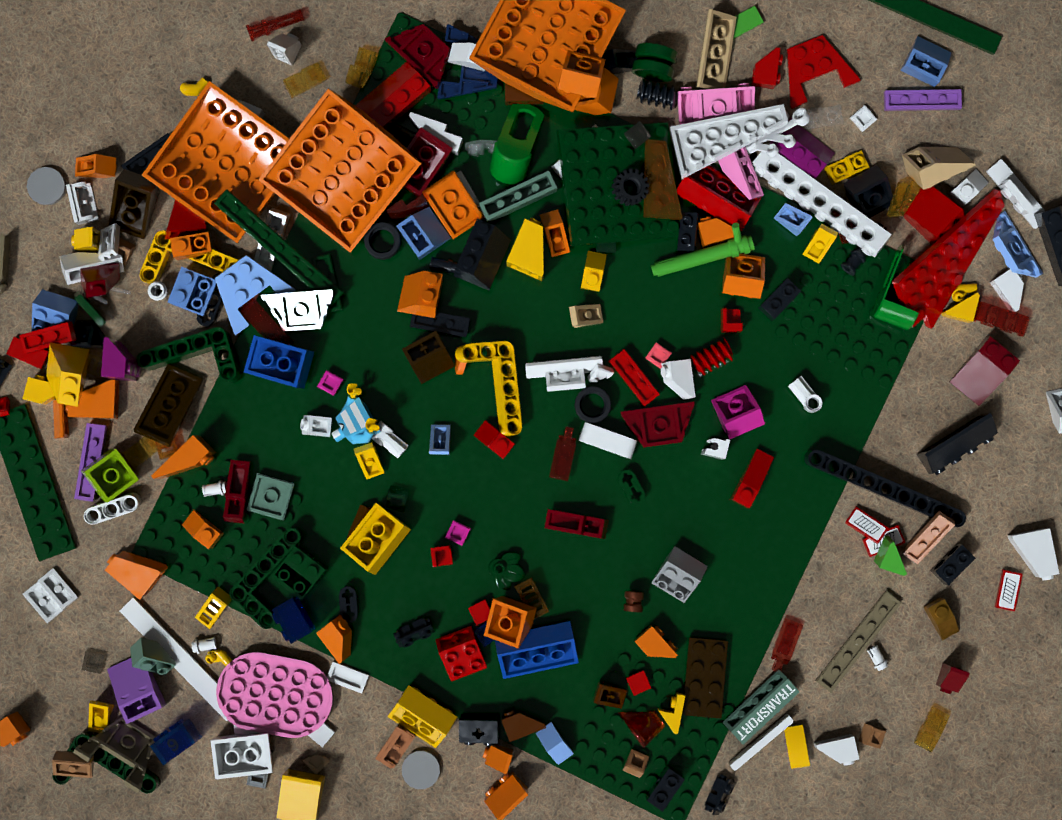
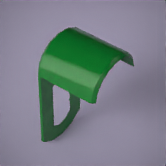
[490,103,545,184]
[873,245,919,330]

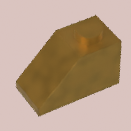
[923,598,959,641]

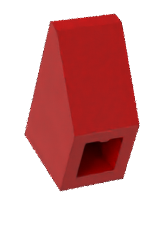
[751,47,783,89]

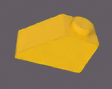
[71,227,100,251]

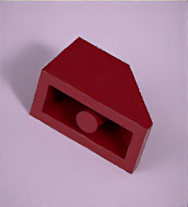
[80,263,120,298]
[936,663,970,694]

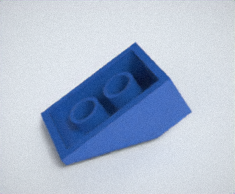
[244,335,314,389]

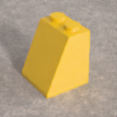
[506,218,544,281]
[46,342,90,407]
[277,769,325,820]

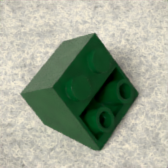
[271,545,328,601]

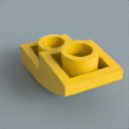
[824,150,870,185]
[784,725,810,769]

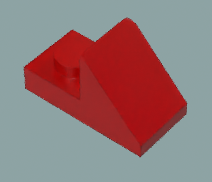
[473,421,515,459]

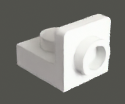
[300,415,332,437]

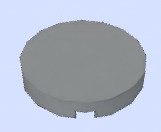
[27,167,66,205]
[402,750,440,789]

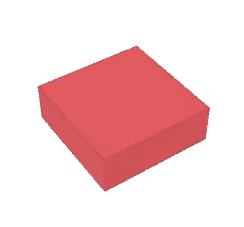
[645,342,672,369]

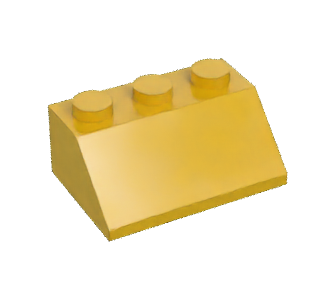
[340,503,411,575]
[387,685,457,748]

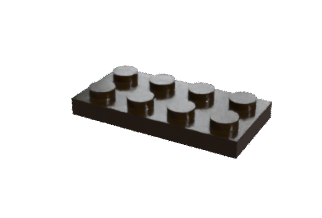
[133,364,203,447]
[682,637,728,719]

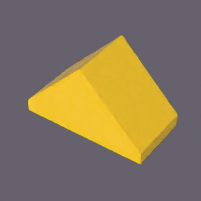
[941,292,980,323]

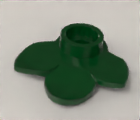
[488,552,525,590]

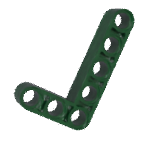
[136,327,241,383]
[230,528,303,629]
[52,732,160,794]

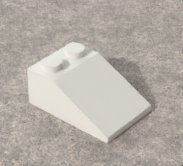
[211,733,273,779]

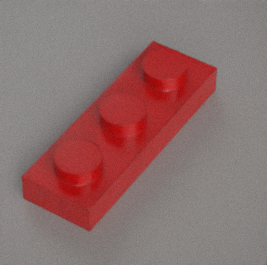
[19,321,77,354]
[609,349,660,407]

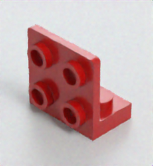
[435,626,487,681]

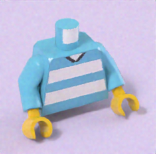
[331,383,381,444]

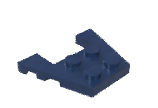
[437,24,498,99]

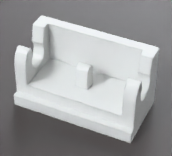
[66,182,99,225]
[701,438,730,459]

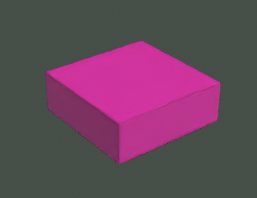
[317,370,344,396]
[445,520,471,546]

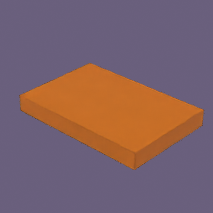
[422,170,484,239]

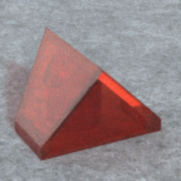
[618,711,665,747]

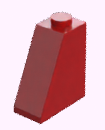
[165,199,206,240]

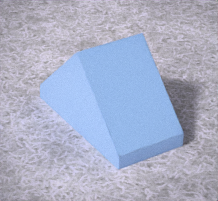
[774,203,813,236]
[429,425,450,455]
[536,722,574,765]

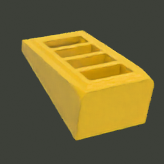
[195,587,232,629]

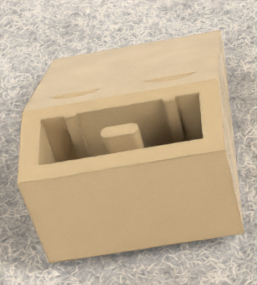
[902,147,976,190]

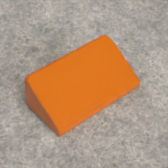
[53,400,69,439]

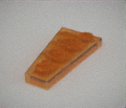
[644,139,683,220]

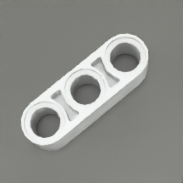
[579,422,637,459]
[84,492,141,525]

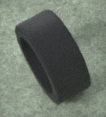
[364,222,401,260]
[574,386,611,423]

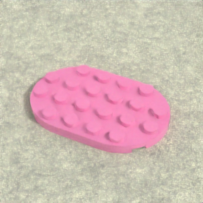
[216,652,333,738]

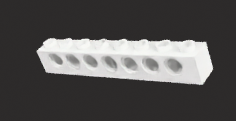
[752,151,892,258]

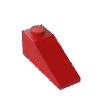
[730,448,774,508]

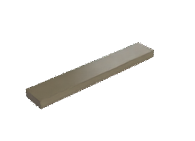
[815,590,902,693]

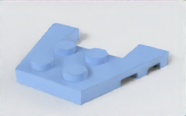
[215,255,296,335]

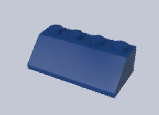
[495,621,579,679]

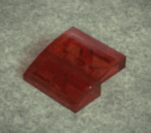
[386,194,429,219]

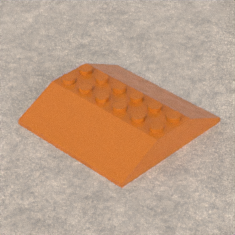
[469,0,626,112]
[142,81,289,244]
[258,88,422,253]

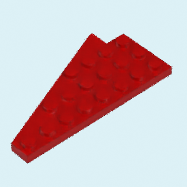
[892,189,1005,329]

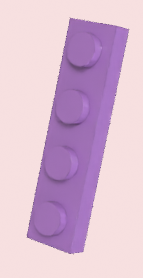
[884,89,962,111]
[74,423,107,502]

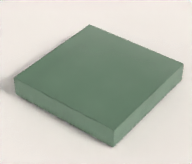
[247,473,295,521]

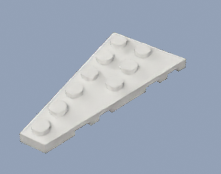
[670,104,788,179]

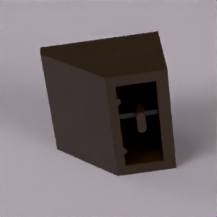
[402,331,455,384]

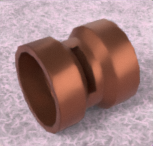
[624,591,644,612]

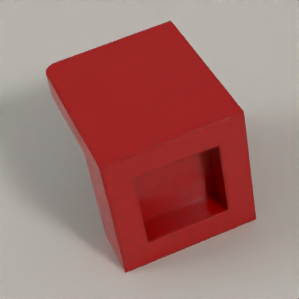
[721,308,743,333]
[430,545,453,567]

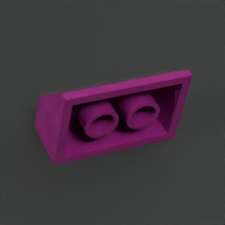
[769,118,835,179]
[101,337,141,381]

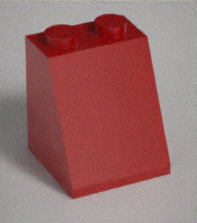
[902,187,964,245]

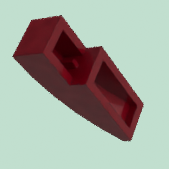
[223,460,250,523]
[544,509,609,539]

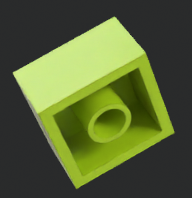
[81,448,139,503]

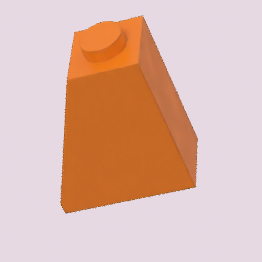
[65,380,119,419]
[105,551,168,600]

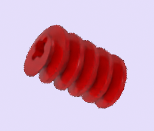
[690,338,733,376]

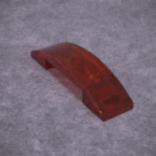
[238,297,293,345]

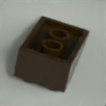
[108,169,159,240]

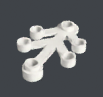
[745,108,810,157]

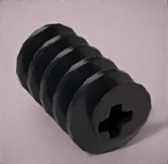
[636,78,677,111]

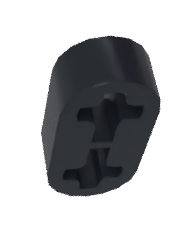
[339,586,358,623]

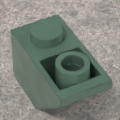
[130,637,176,675]

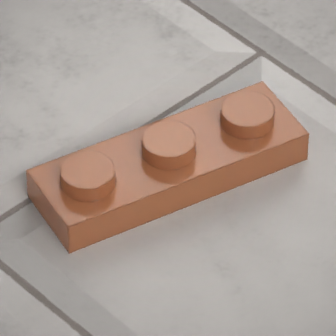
[902,511,955,564]

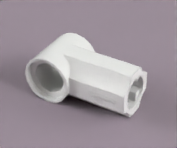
[788,376,822,413]
[371,421,409,458]

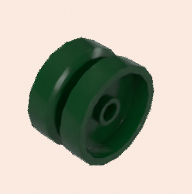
[631,43,678,82]

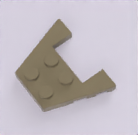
[73,716,155,793]

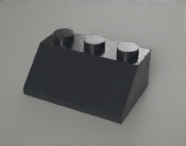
[454,218,511,291]

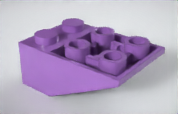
[107,658,167,724]

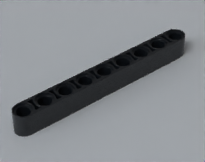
[804,450,966,527]

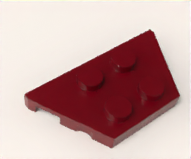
[384,24,451,89]
[620,402,695,448]

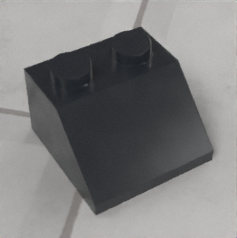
[843,165,895,218]

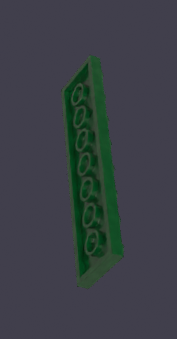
[0,404,77,562]

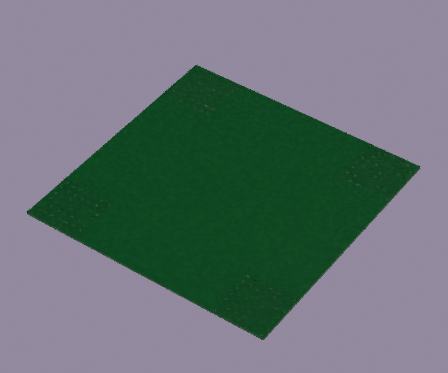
[132,13,924,820]

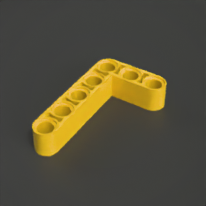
[140,230,238,285]
[455,341,522,436]

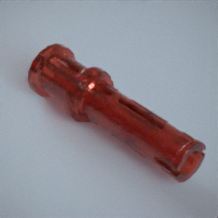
[246,9,305,41]

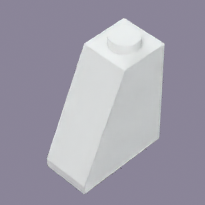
[1007,528,1059,580]

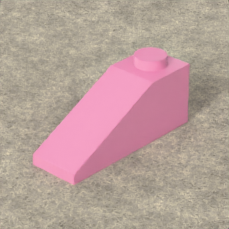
[718,147,764,200]

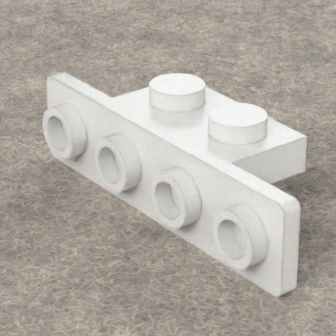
[986,159,1044,229]
[525,356,603,392]

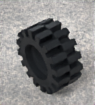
[611,169,649,206]

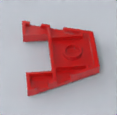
[786,35,861,109]

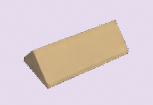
[695,9,737,90]

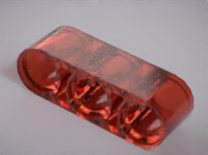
[974,301,1030,337]

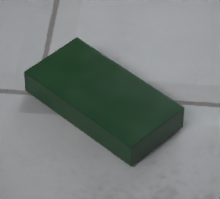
[74,290,106,327]

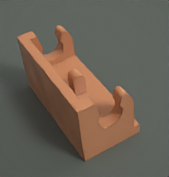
[375,724,415,769]

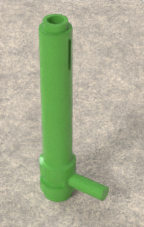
[651,223,755,277]

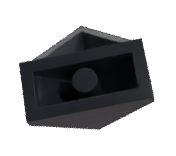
[71,320,106,350]

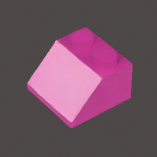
[711,385,765,439]

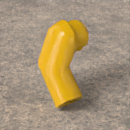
[180,77,208,96]
[952,283,977,302]
[205,650,232,667]

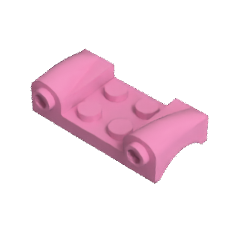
[677,83,755,125]

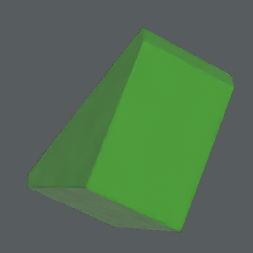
[874,535,907,576]

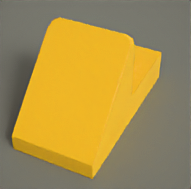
[802,223,838,263]
[581,251,607,292]
[354,442,385,479]
[657,692,685,734]
[88,700,114,733]

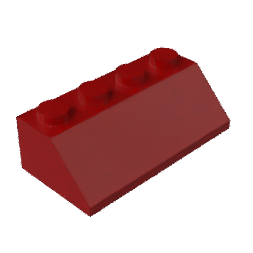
[355,62,431,130]
[675,166,762,231]

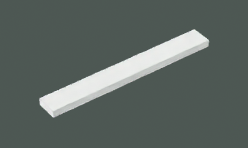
[120,597,228,721]

